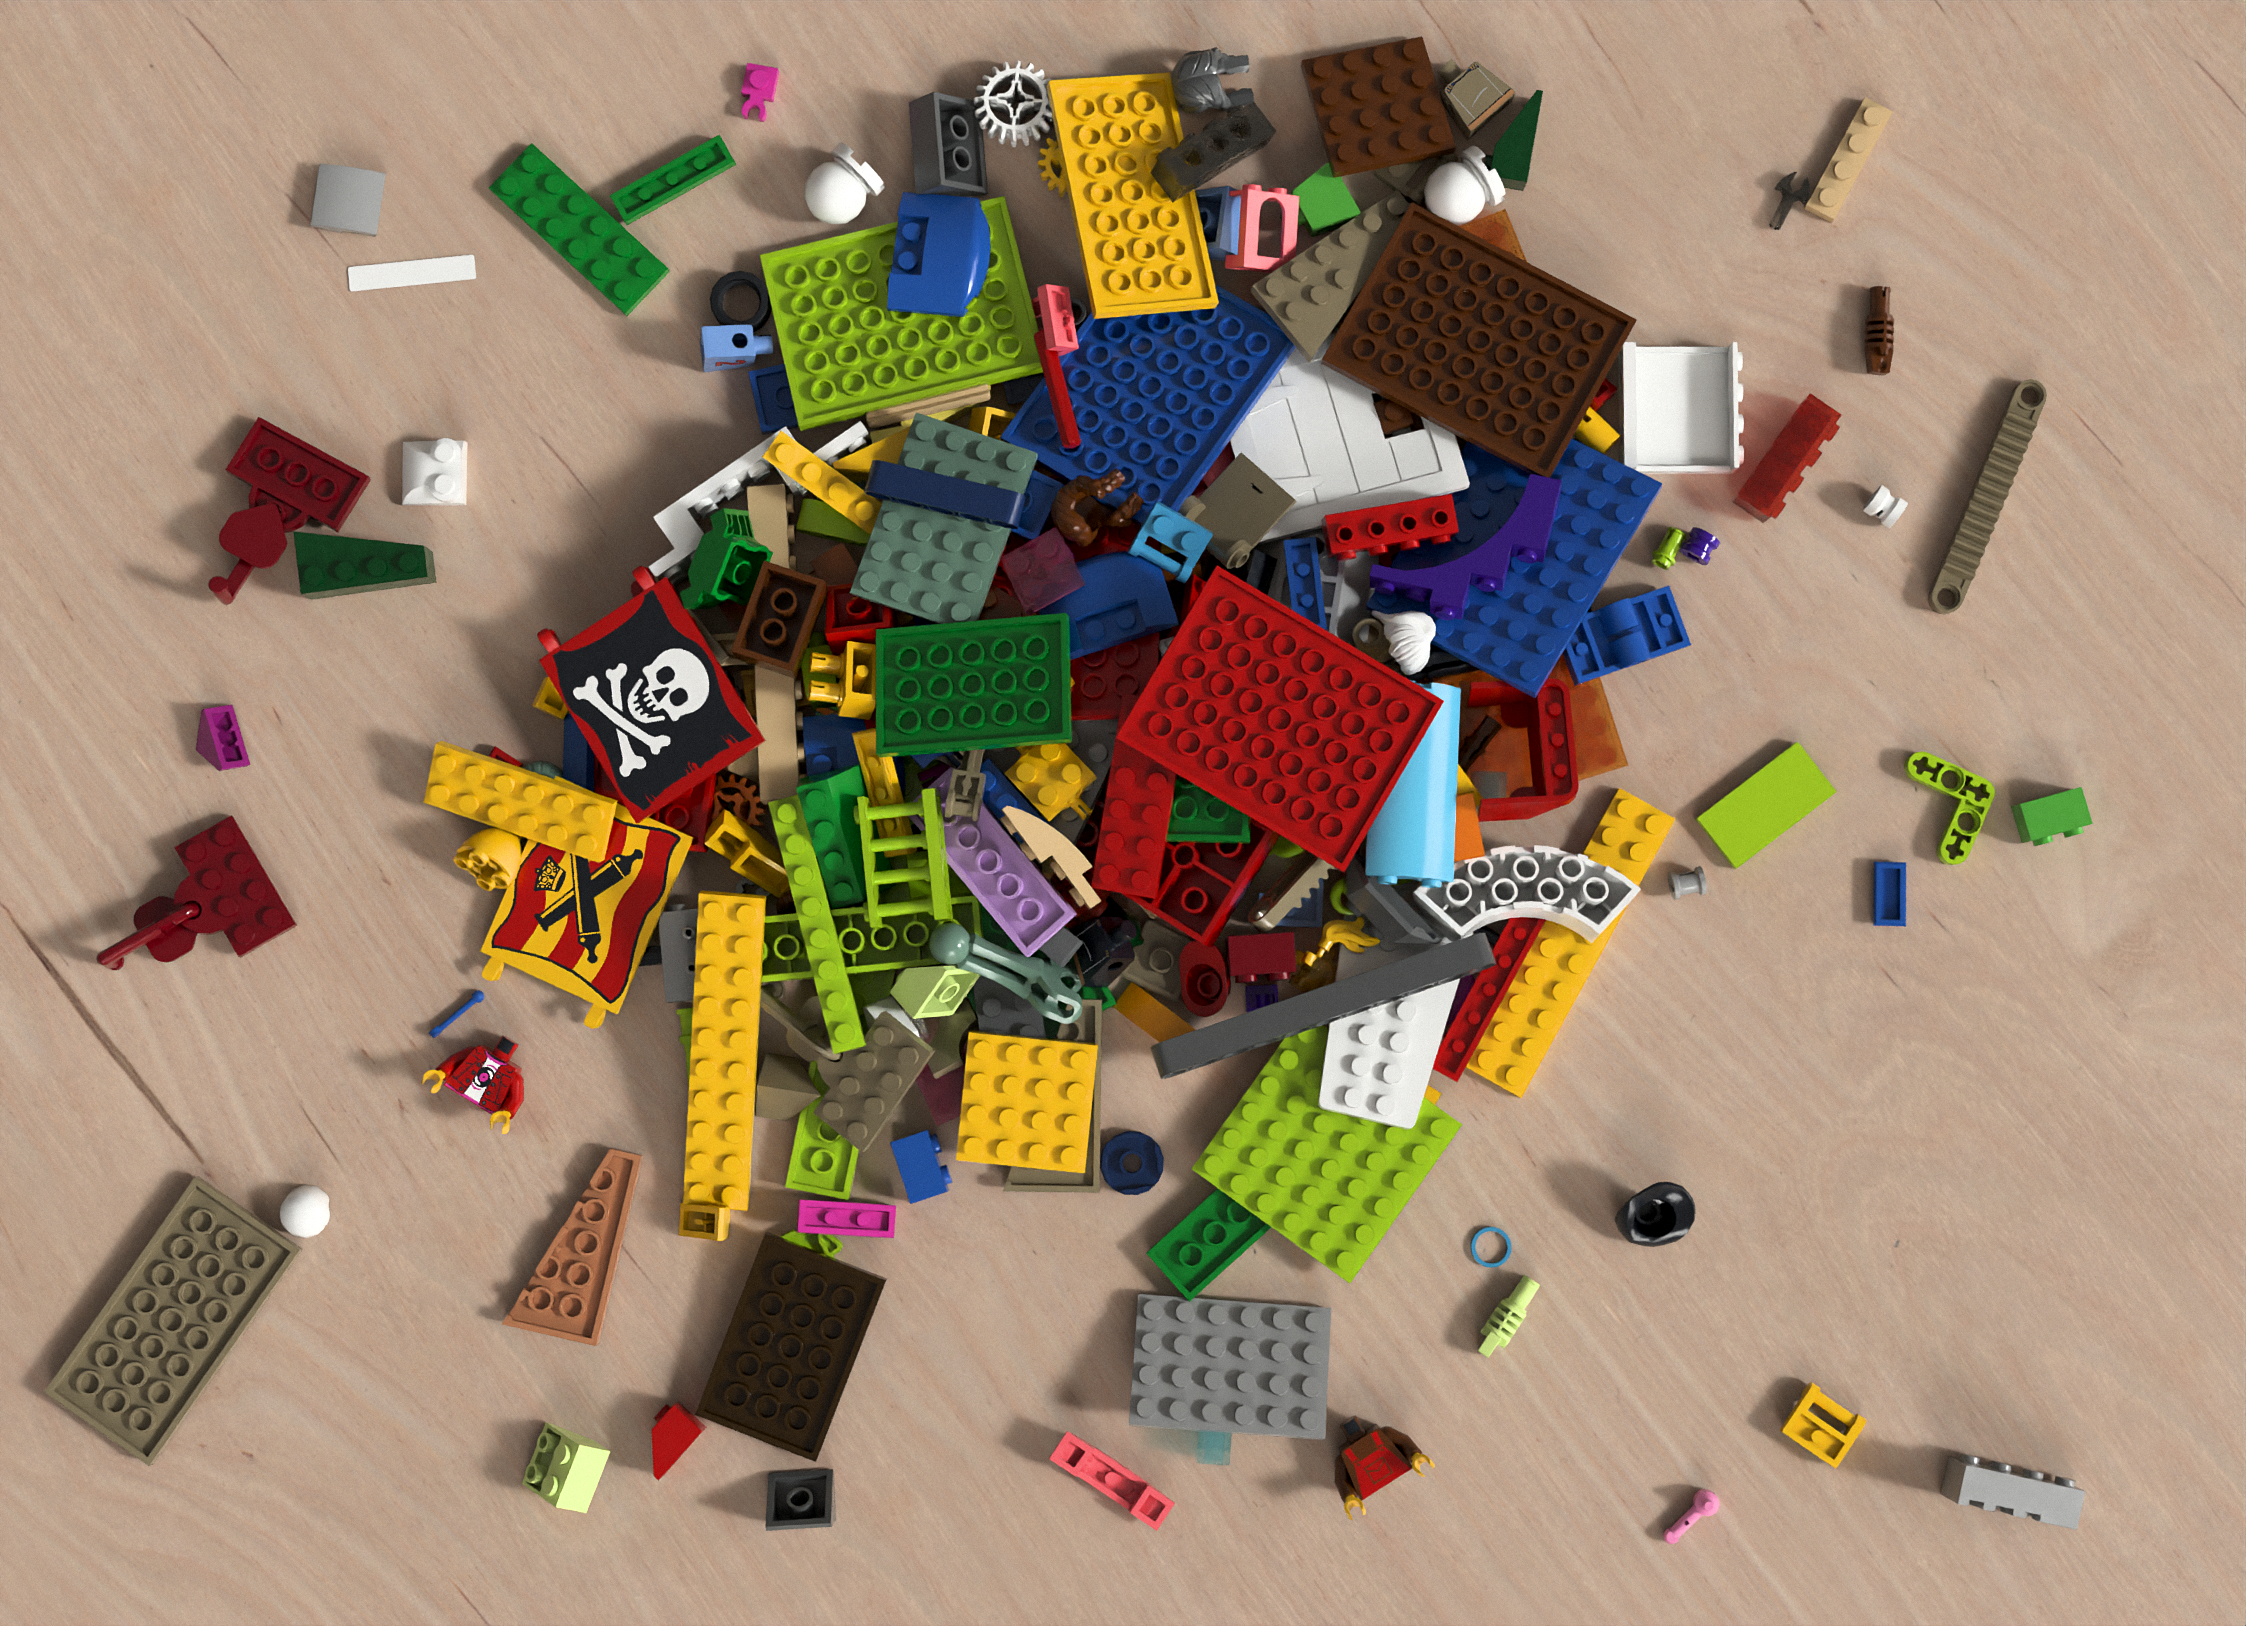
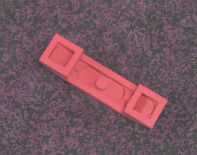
[1049,1431,1175,1531]

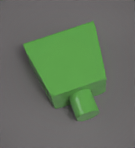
[1280,162,1361,237]

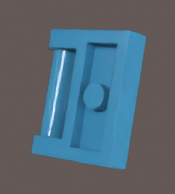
[1127,500,1213,584]

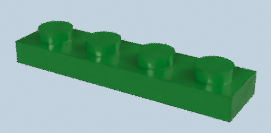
[610,134,736,225]

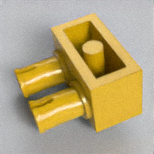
[807,641,876,720]

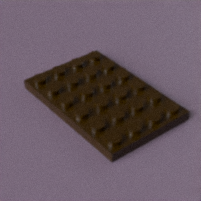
[695,1232,887,1462]

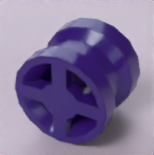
[1679,527,1720,565]

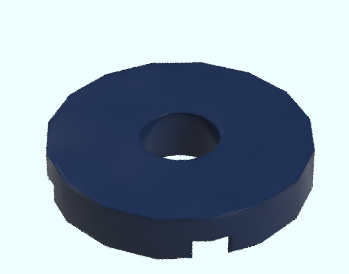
[1100,1131,1164,1195]

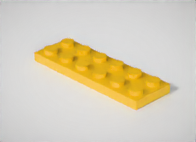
[424,741,617,863]

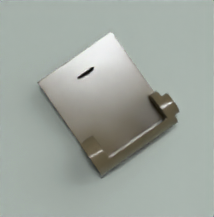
[1178,452,1297,569]

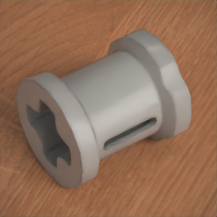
[1668,866,1707,900]

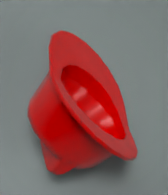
[1179,940,1231,1017]

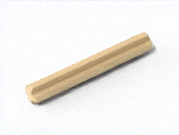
[866,383,991,429]

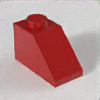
[651,1401,707,1481]

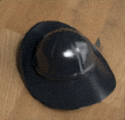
[1615,1182,1696,1247]

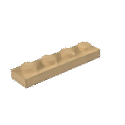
[1804,97,1893,223]

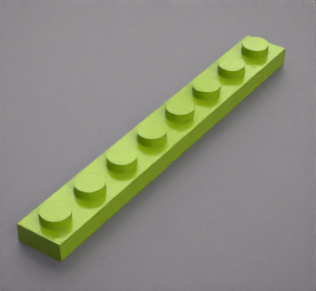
[768,795,866,1054]

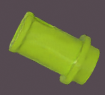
[1651,527,1687,570]

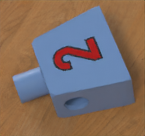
[700,325,773,372]

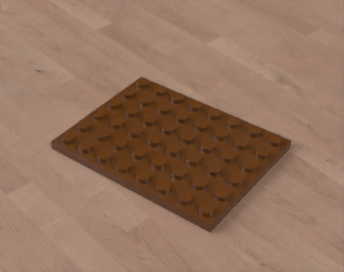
[1321,202,1637,478]

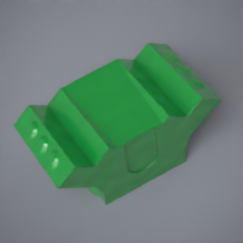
[680,508,773,610]

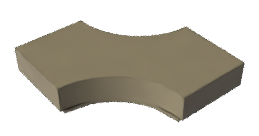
[927,997,979,1079]

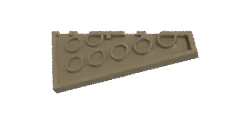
[1250,190,1410,363]
[1003,998,1102,1193]

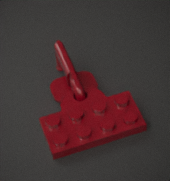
[208,417,371,605]
[96,815,298,970]

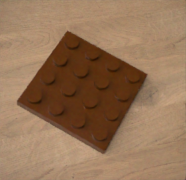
[1301,36,1456,178]

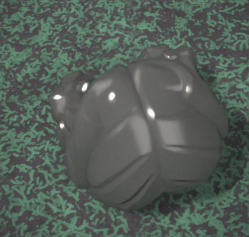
[1171,47,1255,114]

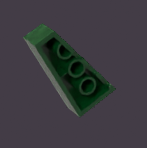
[293,531,436,600]

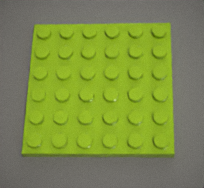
[1192,1025,1462,1284]

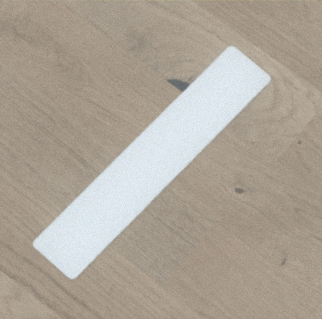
[348,255,476,291]

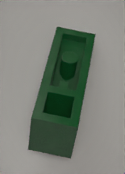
[1484,90,1543,191]

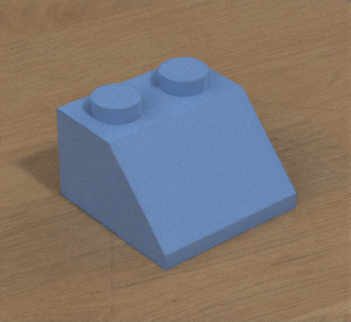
[1195,186,1241,261]

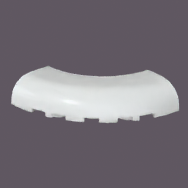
[1413,845,1641,944]

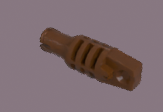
[1864,286,1894,376]

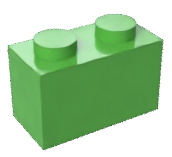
[2011,787,2093,846]

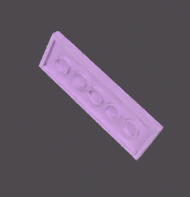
[909,767,1077,957]

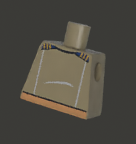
[1438,59,1515,141]

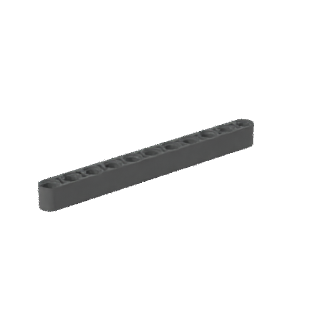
[1150,933,1497,1079]

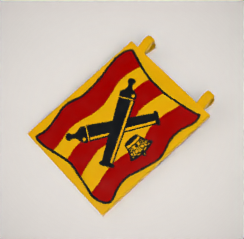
[480,776,694,1029]

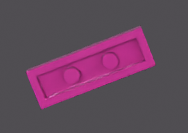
[796,1200,896,1239]

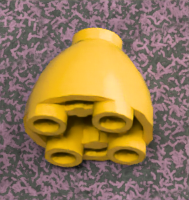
[453,827,523,891]

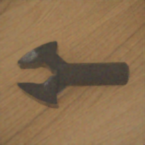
[1769,172,1810,230]

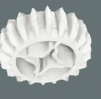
[974,60,1053,147]

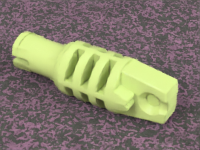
[1478,1275,1540,1358]

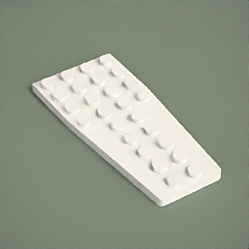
[1318,834,1473,1130]

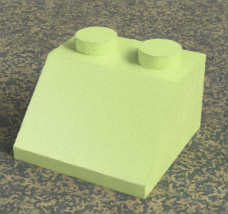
[890,965,981,1019]

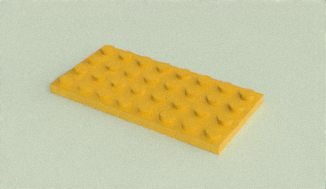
[1046,72,1219,319]

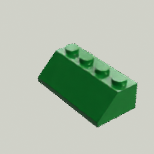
[796,763,897,909]

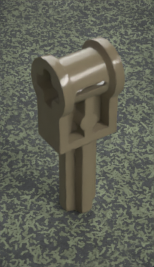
[945,749,986,822]

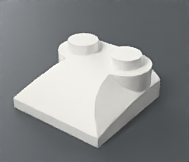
[402,438,467,505]

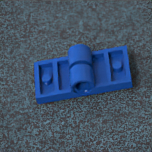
[1563,586,1691,686]

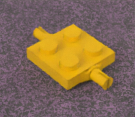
[1004,743,1097,822]

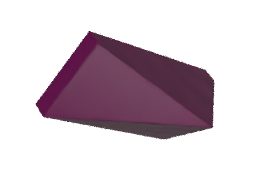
[196,705,250,771]

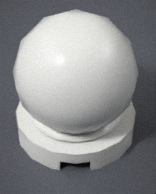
[804,142,885,224]
[1424,145,1506,226]

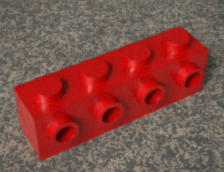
[1321,494,1459,562]

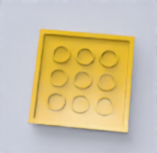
[956,1030,1098,1173]

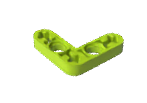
[1904,751,1995,865]

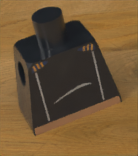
[1068,916,1137,987]

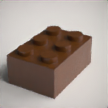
[731,561,828,679]

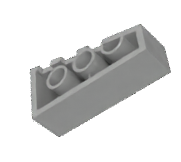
[1940,1453,2085,1530]

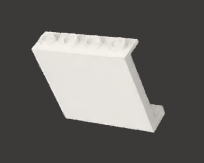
[1618,342,1744,474]

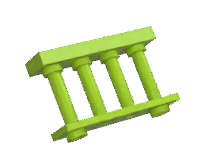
[854,788,953,929]

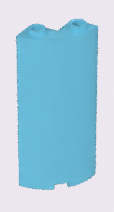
[1365,680,1461,888]

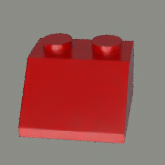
[825,583,898,656]

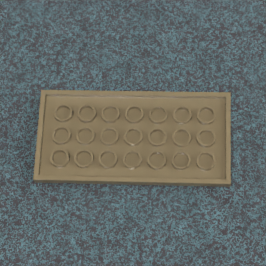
[44,1176,303,1466]

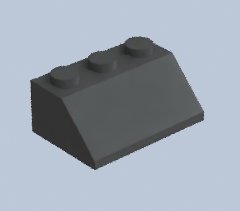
[909,92,988,197]

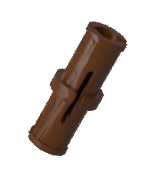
[1458,714,1503,773]

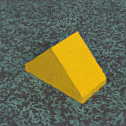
[679,1203,731,1241]

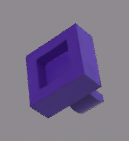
[1245,984,1278,1012]

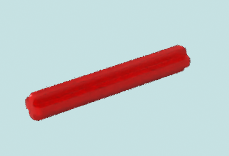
[1034,329,1081,449]

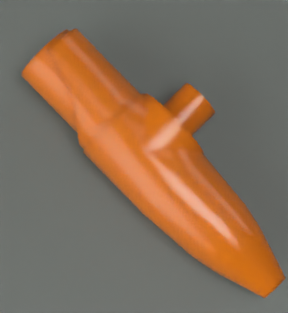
[1433,670,1481,688]

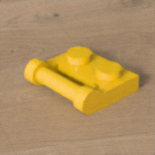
[1779,1382,1866,1469]

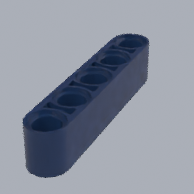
[864,460,1026,529]

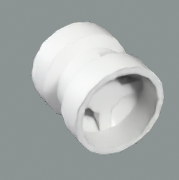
[1863,485,1908,529]

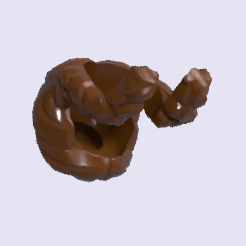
[1050,468,1144,547]

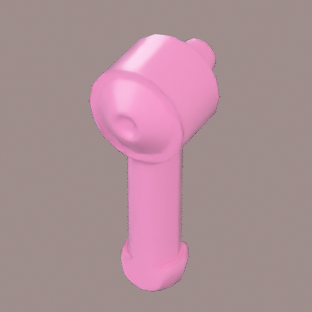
[1663,1489,1719,1544]

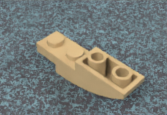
[1000,805,1101,909]

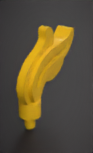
[1316,917,1380,958]

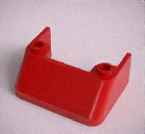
[1467,678,1579,822]

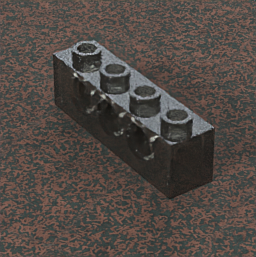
[1150,101,1276,202]

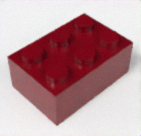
[1225,932,1297,983]

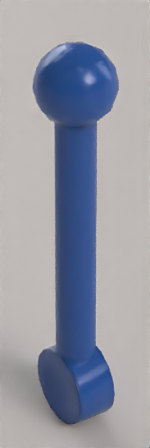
[429,990,484,1038]

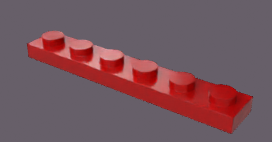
[1432,917,1546,1083]

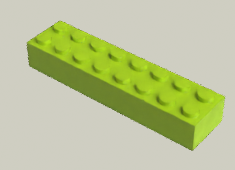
[761,895,986,984]

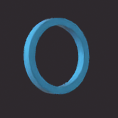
[1471,1227,1511,1268]

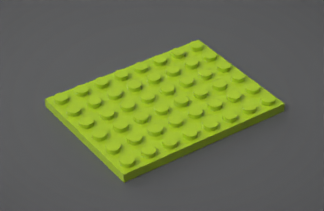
[760,196,1043,431]

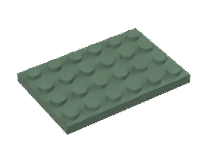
[850,412,1038,624]

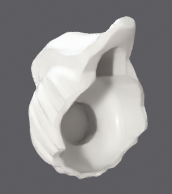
[1372,611,1436,675]

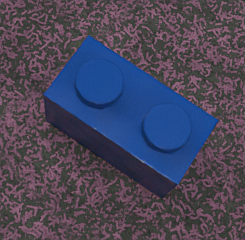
[890,1129,952,1204]

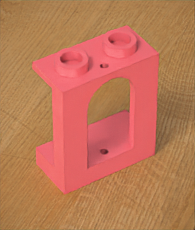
[1225,184,1299,274]
[1031,284,1079,356]

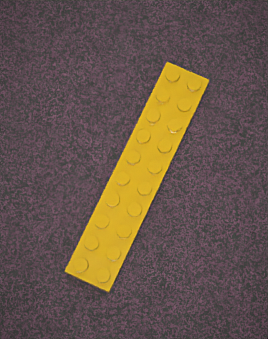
[1466,788,1675,1098]
[683,890,766,1211]

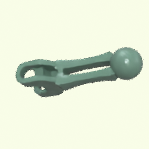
[929,923,1082,1024]

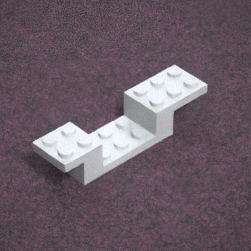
[649,421,872,586]

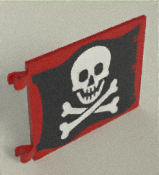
[537,565,766,824]

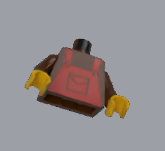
[1335,1416,1435,1520]

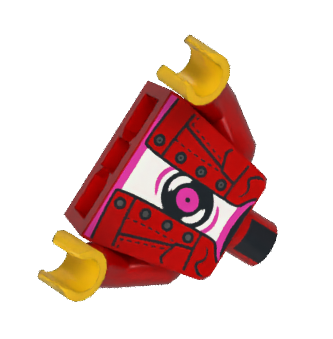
[421,1035,524,1134]

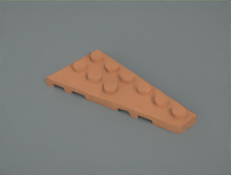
[502,1148,643,1346]

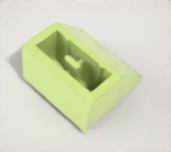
[522,1422,610,1513]

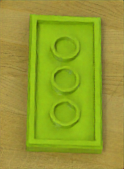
[1695,741,1837,869]

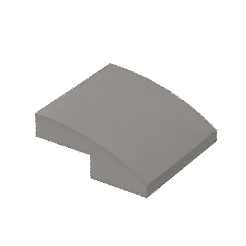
[310,164,386,237]

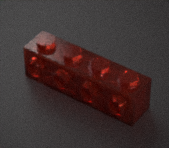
[1732,393,1841,523]

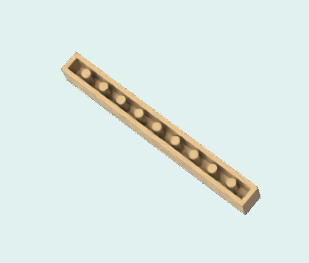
[747,484,806,805]

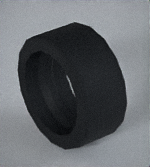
[710,271,772,333]

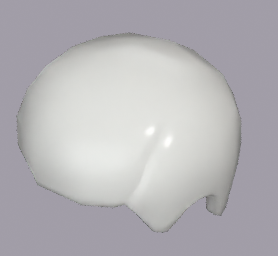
[280,1185,330,1238]

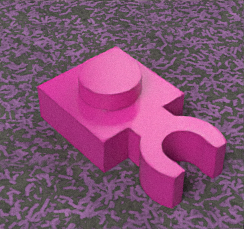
[741,63,780,122]

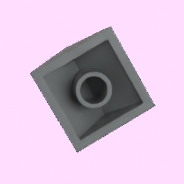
[765,1469,836,1531]

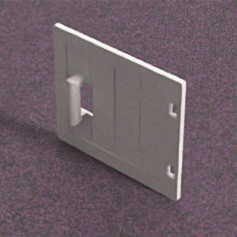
[1230,333,1470,544]

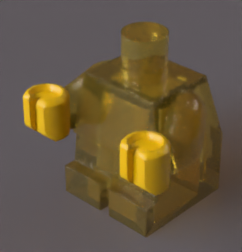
[1288,947,1337,993]

